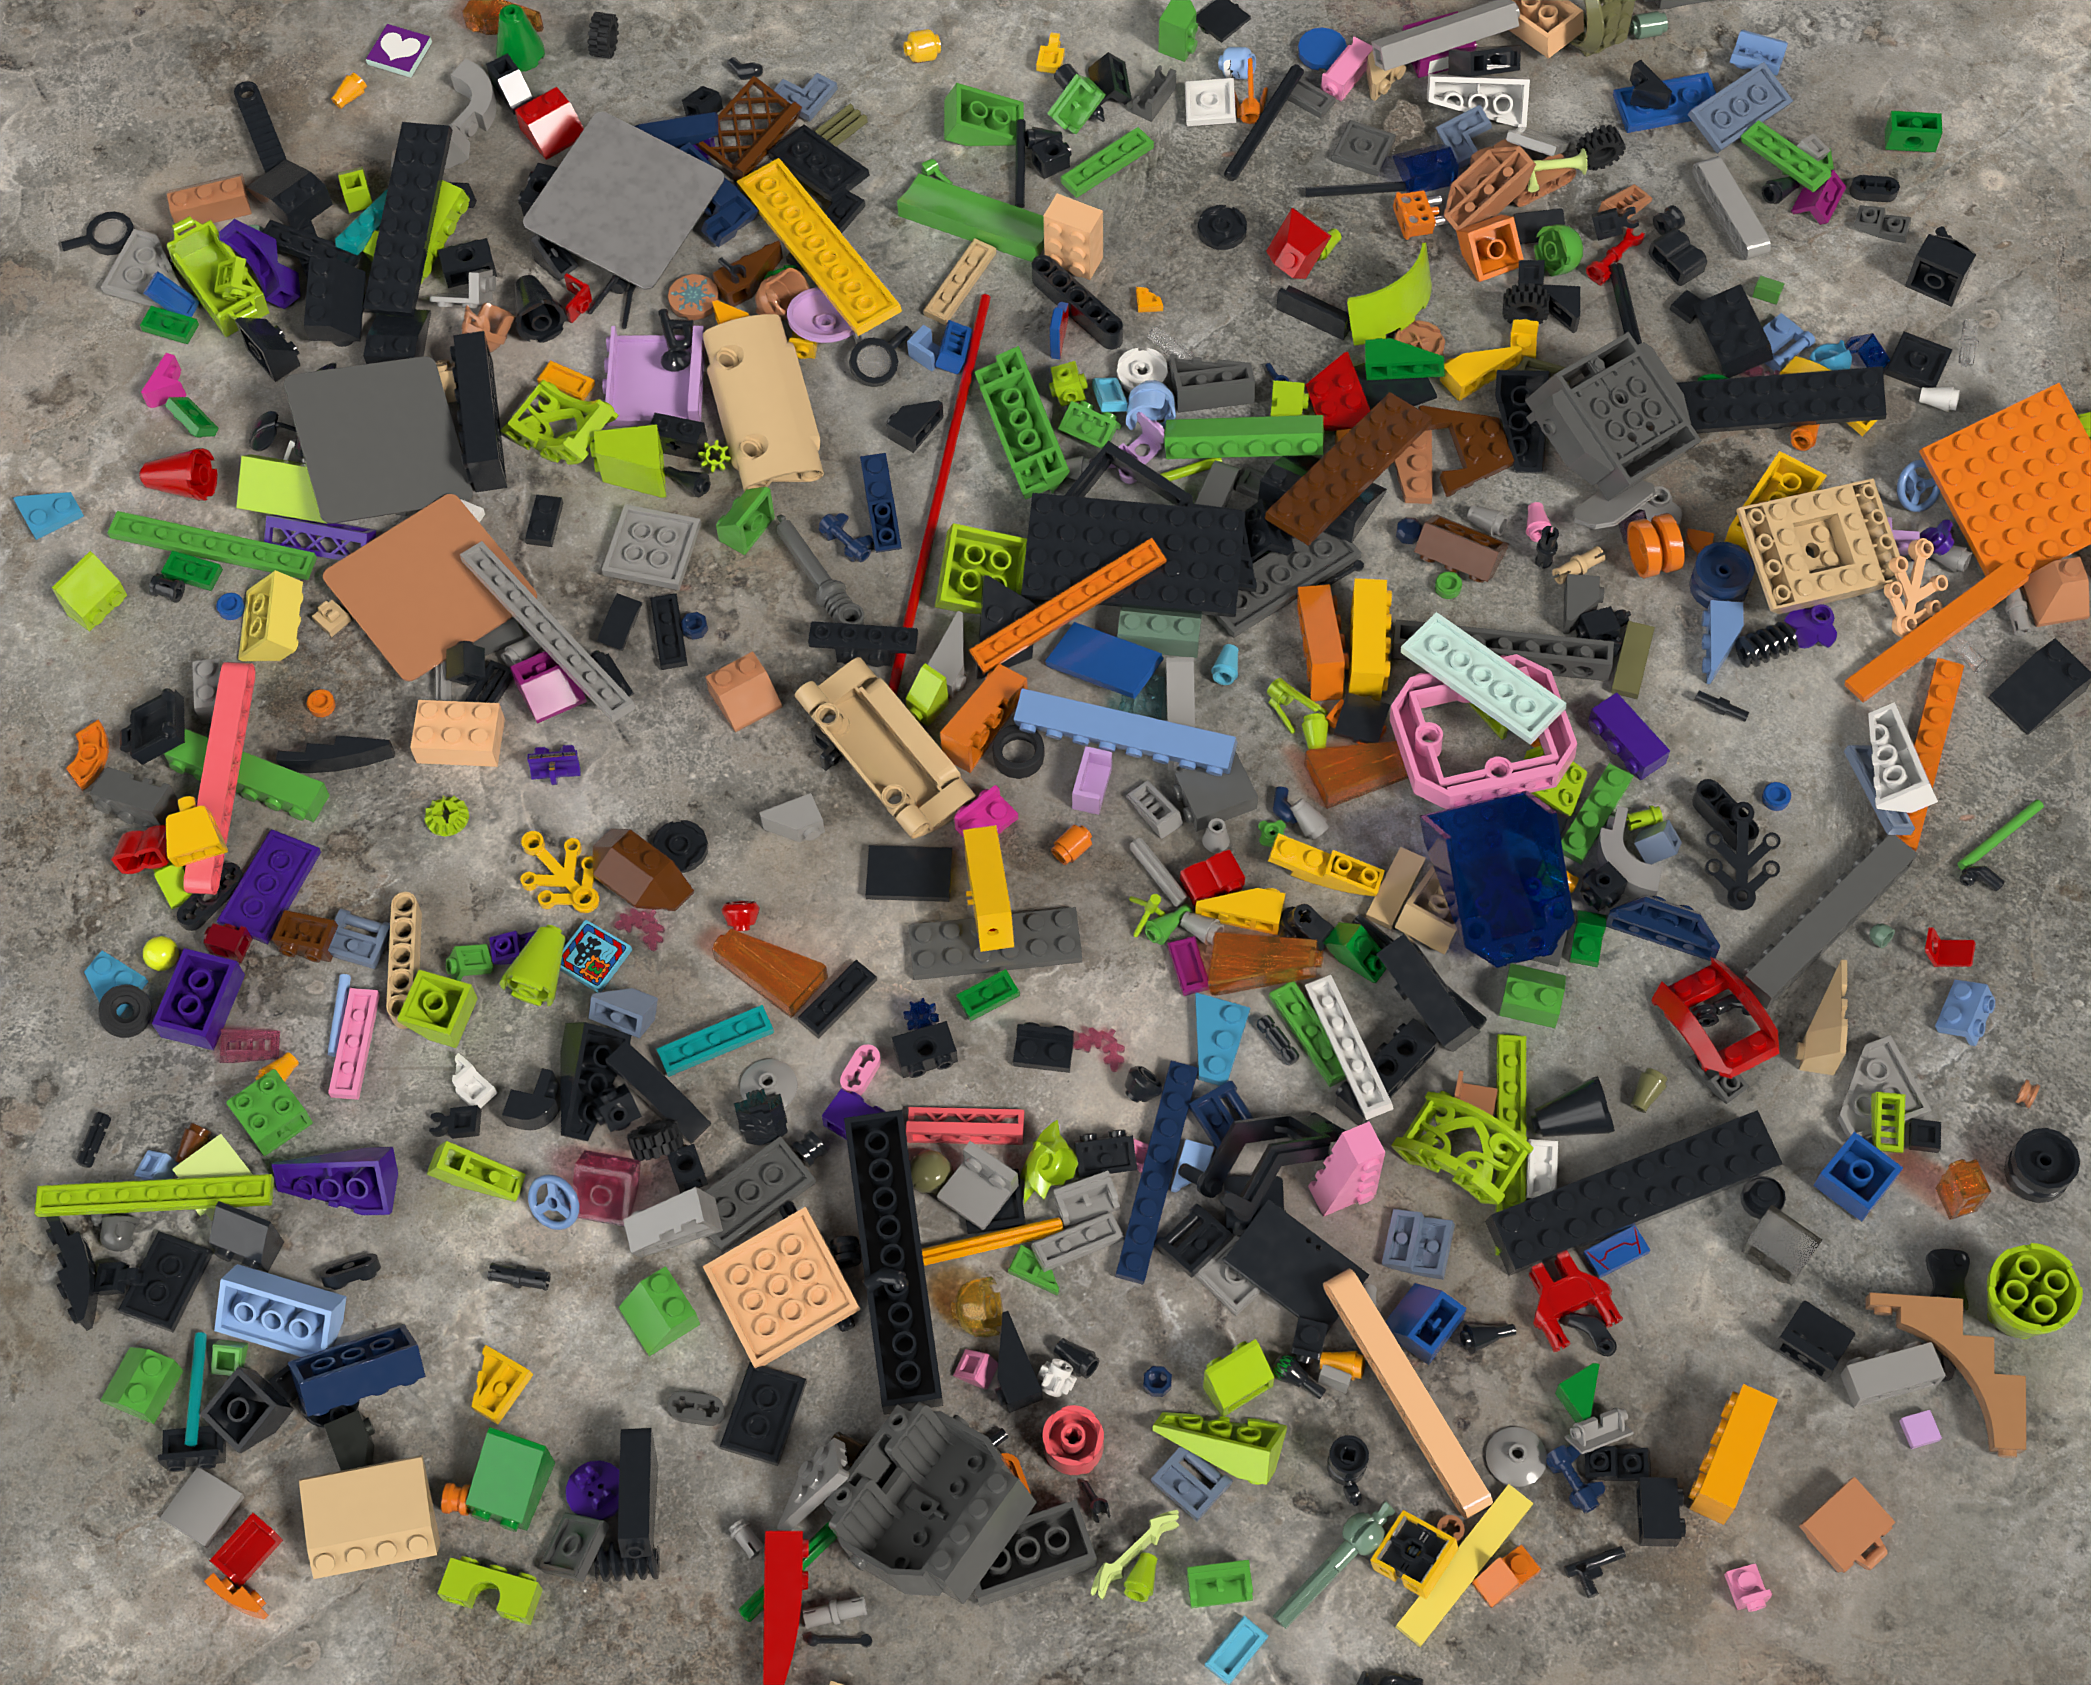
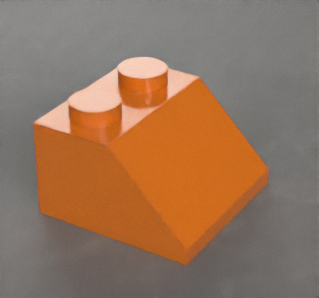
[1456,214,1524,282]

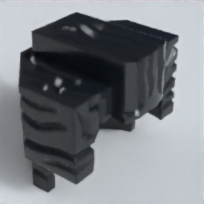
[734,1089,788,1146]

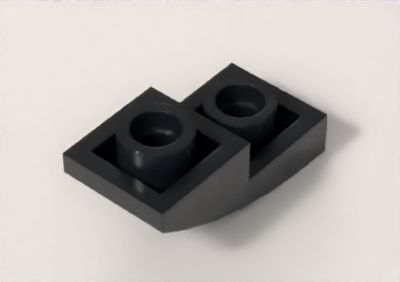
[597,593,643,651]
[1585,1446,1651,1481]

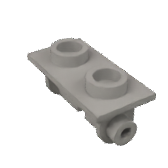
[1565,1407,1634,1454]

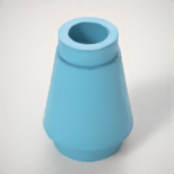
[1211,644,1239,685]

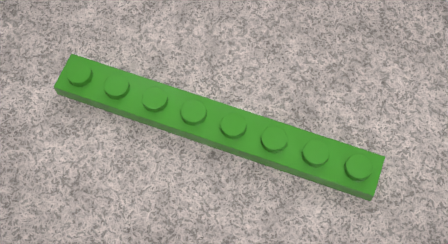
[107,511,317,580]

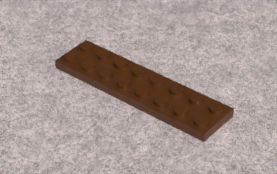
[1265,392,1432,546]

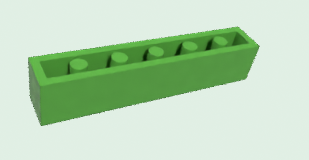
[1164,415,1324,459]
[164,729,330,822]

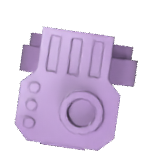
[1108,412,1165,484]

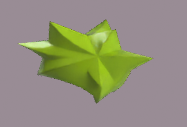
[1020,1119,1078,1204]

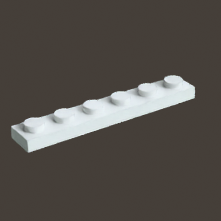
[1305,975,1393,1120]

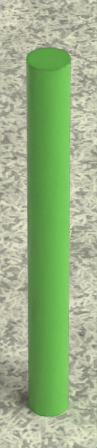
[1957,799,2044,870]

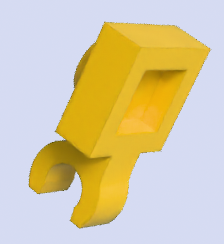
[1036,32,1065,74]

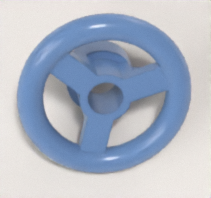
[1897,459,1940,512]
[528,1174,580,1230]

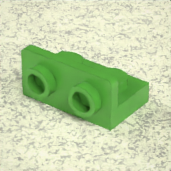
[1058,400,1122,449]

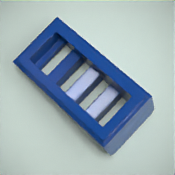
[935,320,972,374]

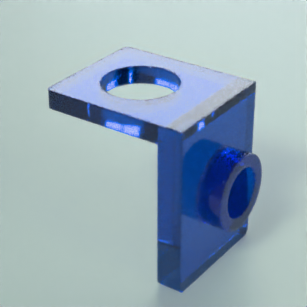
[1844,333,1890,368]

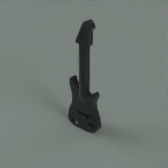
[1925,1249,1970,1382]

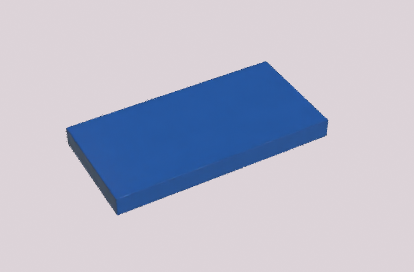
[1613,72,1716,133]
[1045,622,1164,699]

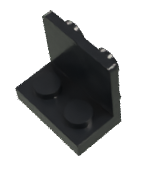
[1773,1301,1855,1382]

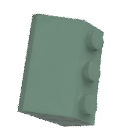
[1117,607,1203,658]

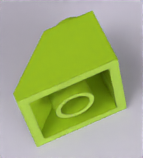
[51,551,127,632]
[397,970,478,1049]

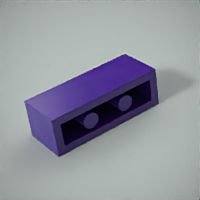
[1588,692,1670,781]

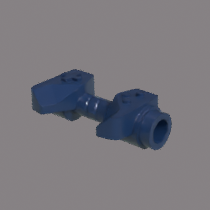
[819,513,873,562]
[1546,1445,1605,1514]

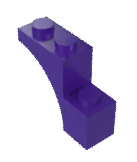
[219,219,301,309]

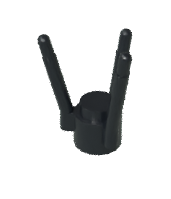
[588,274,636,329]

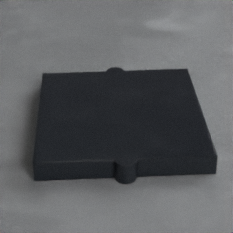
[1196,0,1251,43]
[1334,692,1391,747]

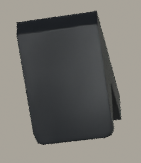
[1630,60,1672,110]

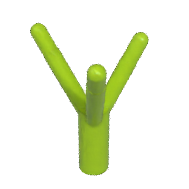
[1129,894,1166,937]

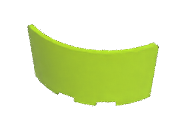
[1347,243,1432,346]

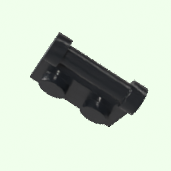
[1154,1204,1233,1278]

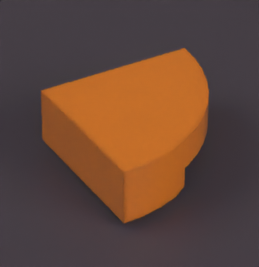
[1686,528,1714,555]

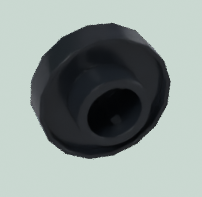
[1740,1176,1786,1220]

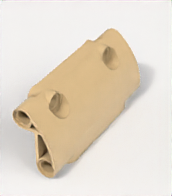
[702,314,824,492]
[795,657,977,839]

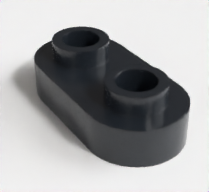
[320,1253,381,1290]

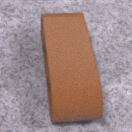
[1513,153,1576,207]

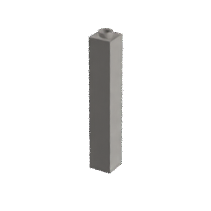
[1371,0,1520,71]

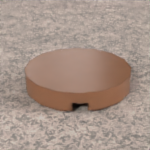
[1394,320,1445,355]

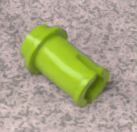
[1626,805,1663,831]

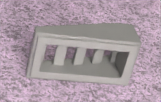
[1126,780,1183,839]

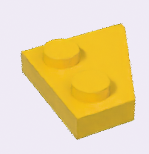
[471,1345,533,1425]

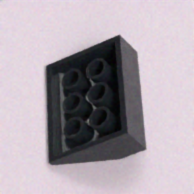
[1258,455,1387,543]

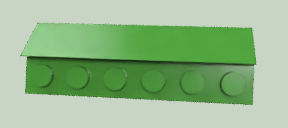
[975,346,1070,500]

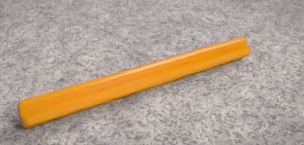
[922,1217,1063,1266]

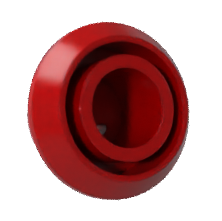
[721,901,760,931]

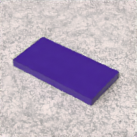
[216,829,321,945]

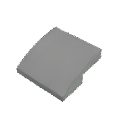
[160,1467,245,1548]

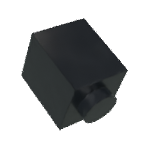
[446,641,485,686]

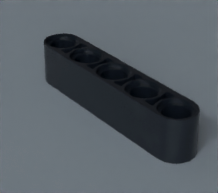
[1031,255,1123,350]

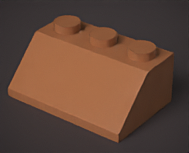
[167,173,252,230]

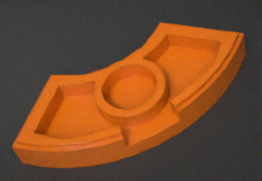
[66,719,109,791]

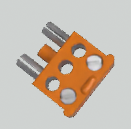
[1393,190,1449,240]

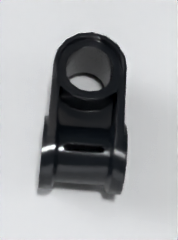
[1280,904,1334,955]

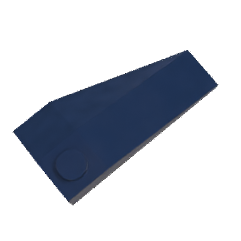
[634,112,718,149]

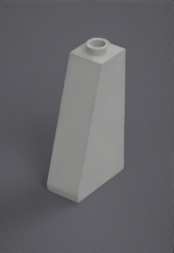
[1165,657,1195,772]

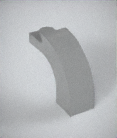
[451,58,497,139]
[1596,806,1663,899]

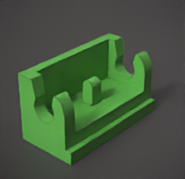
[1047,74,1105,134]
[1186,1560,1253,1609]

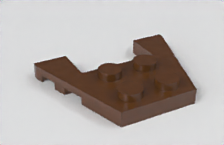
[1418,405,1514,497]

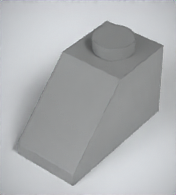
[759,793,825,842]

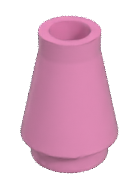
[1526,502,1553,542]

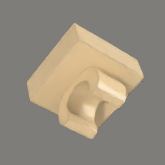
[312,600,352,637]

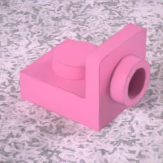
[1724,1563,1772,1612]

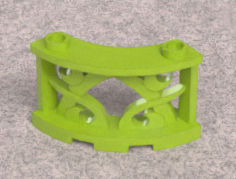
[500,380,619,465]
[1391,1091,1534,1205]

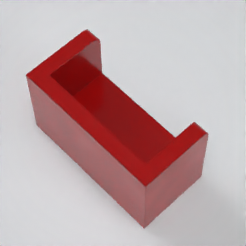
[209,1512,283,1588]

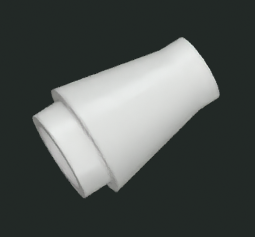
[1919,387,1960,412]

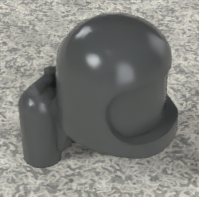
[91,1213,140,1252]

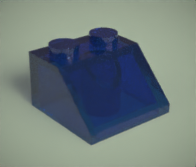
[1393,144,1459,193]

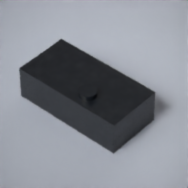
[1377,934,1481,1052]

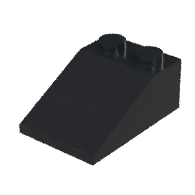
[247,159,333,229]
[363,309,431,364]
[1988,638,2091,735]

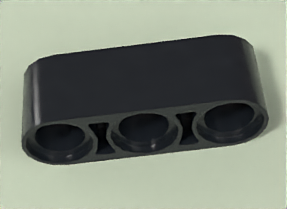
[1692,779,1759,852]

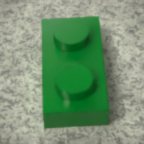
[140,306,199,344]
[165,397,219,438]
[161,550,223,591]
[956,969,1020,1022]

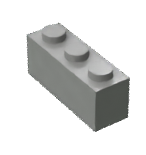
[1840,1341,1946,1408]

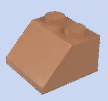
[705,651,782,732]

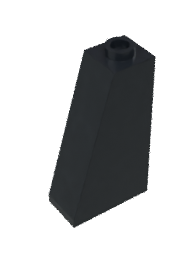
[618,1428,658,1559]

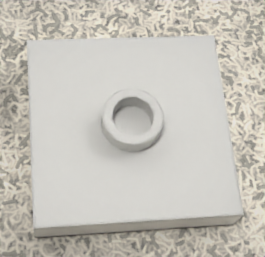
[1185,78,1236,126]

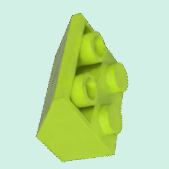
[1203,1339,1274,1416]

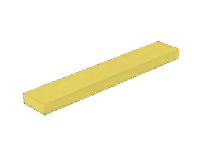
[1395,1484,1533,1648]

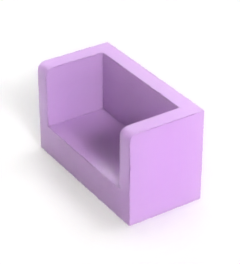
[1072,746,1112,815]

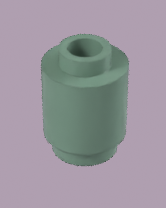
[1629,11,1668,39]

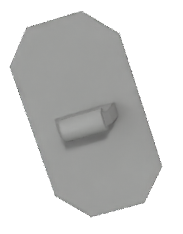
[1572,480,1656,529]

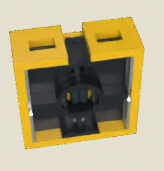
[1370,1510,1459,1599]

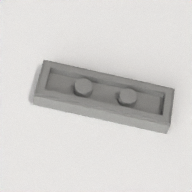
[1031,1212,1124,1272]

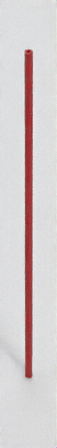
[888,294,991,696]

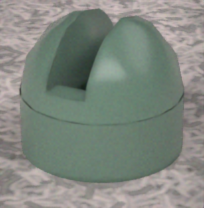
[1869,923,1895,949]

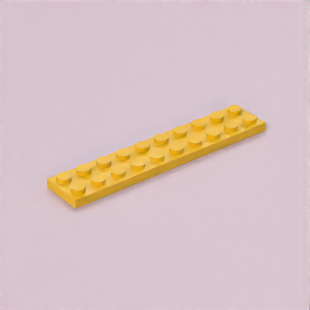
[736,158,902,336]

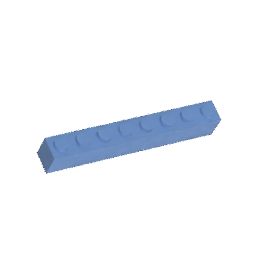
[1014,688,1238,776]

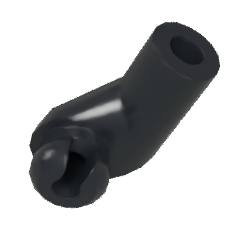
[727,57,763,80]

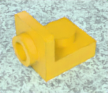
[1510,319,1539,361]
[788,331,818,359]

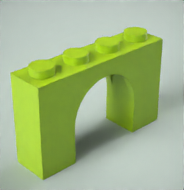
[363,180,470,284]

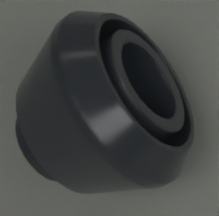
[1124,1066,1162,1103]

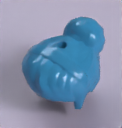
[1809,340,1852,370]

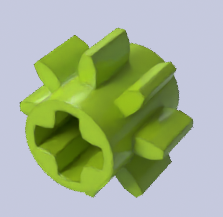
[698,440,731,474]

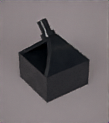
[1905,226,1976,307]

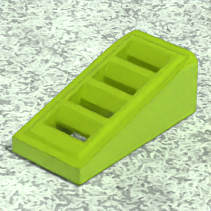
[1871,1092,1906,1153]

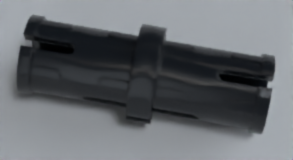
[1535,526,1559,569]
[488,1262,551,1291]

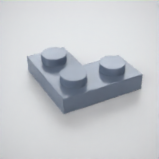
[773,73,838,122]
[1436,105,1492,169]

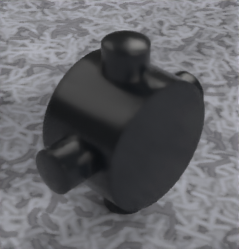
[1614,609,1631,627]
[1611,636,1622,658]
[1343,1480,1362,1506]

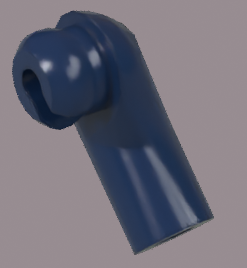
[1273,786,1297,824]

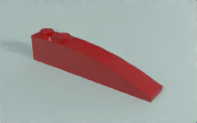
[763,1531,809,1685]

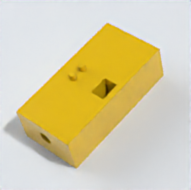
[963,825,1014,952]

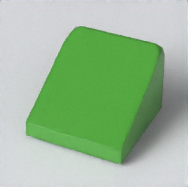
[1752,275,1785,305]
[211,1340,248,1376]

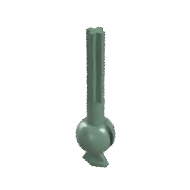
[1273,1501,1396,1629]

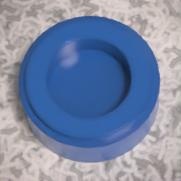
[216,593,245,620]
[1762,782,1791,811]

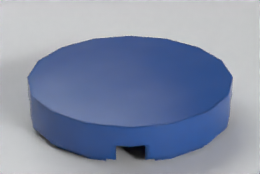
[1298,27,1347,71]

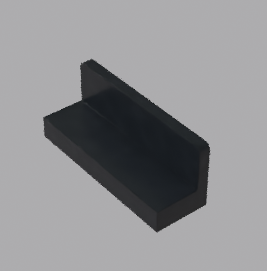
[1276,285,1351,340]

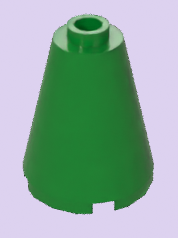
[496,4,545,72]

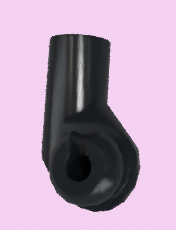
[1960,866,2005,892]
[1712,993,1750,1016]
[862,1267,908,1293]

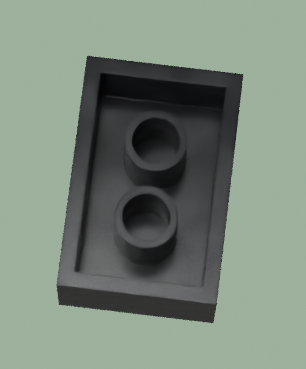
[1693,284,1774,378]

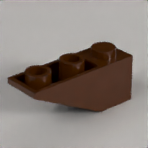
[713,240,783,307]

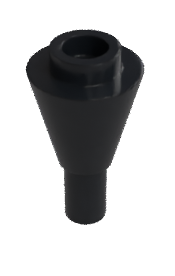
[665,466,711,498]
[1460,1324,1516,1354]

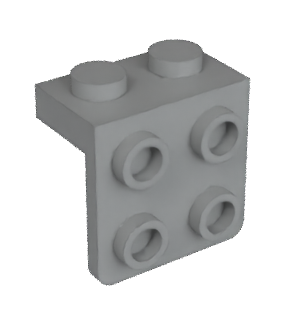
[430,269,496,308]

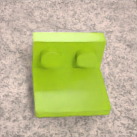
[1512,745,1587,817]

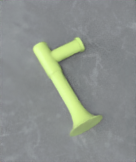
[1528,148,1587,192]

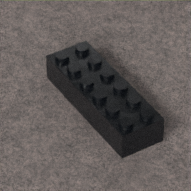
[450,331,507,493]

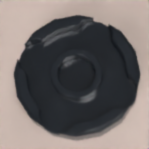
[1197,205,1247,250]
[653,820,708,873]

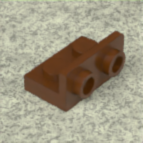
[272,910,338,963]

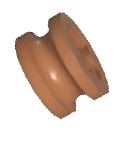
[2015,1079,2040,1108]
[1436,1515,1465,1544]

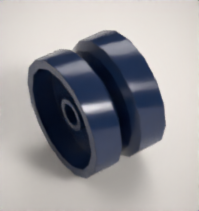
[1689,542,1755,609]

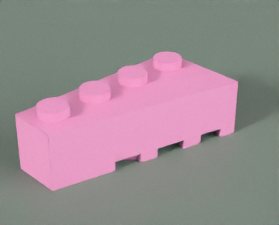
[1308,1121,1385,1217]

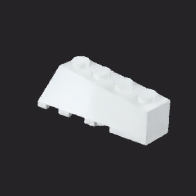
[1427,74,1530,128]
[1868,702,1938,813]

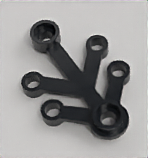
[1705,802,1781,911]

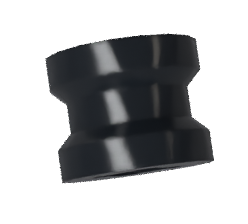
[1653,205,1685,235]
[791,1130,828,1167]
[830,1236,862,1269]

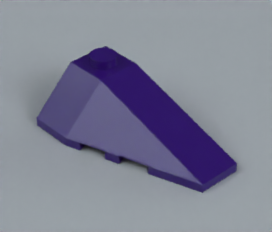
[272,1147,398,1215]

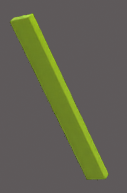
[1495,1034,1526,1256]
[34,1174,274,1217]

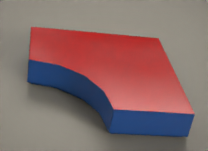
[1050,302,1069,360]

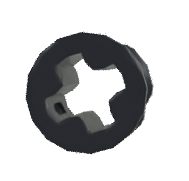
[149,573,185,603]

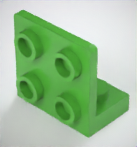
[226,1069,313,1157]

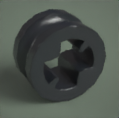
[1691,1004,1719,1028]

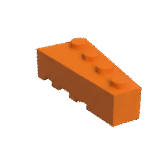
[1297,584,1349,701]
[940,664,1028,773]

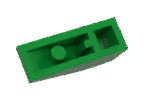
[1365,338,1445,380]

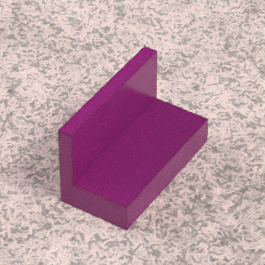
[1791,170,1846,225]

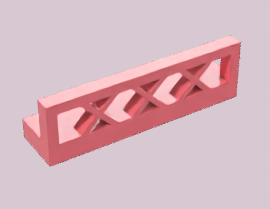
[906,1107,1024,1145]

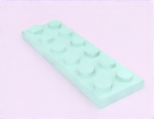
[1401,612,1566,745]

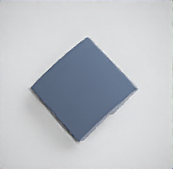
[1382,1209,1455,1280]

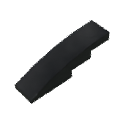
[276,735,395,773]
[605,1041,711,1144]

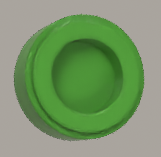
[1435,572,1462,599]

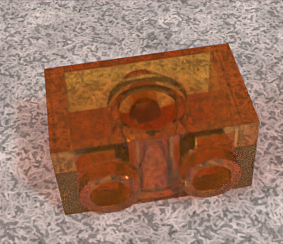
[1935,1159,1991,1220]

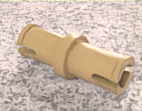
[1552,546,1605,584]

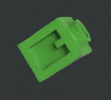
[446,944,493,981]

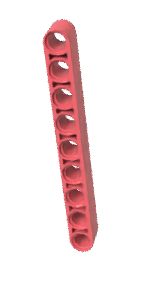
[184,662,255,895]

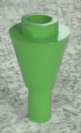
[1145,904,1192,945]

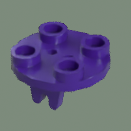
[566,1460,619,1521]

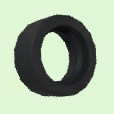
[992,724,1045,779]

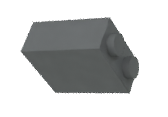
[1172,751,1258,832]

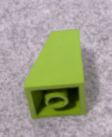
[590,425,667,498]

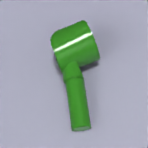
[921,159,953,184]

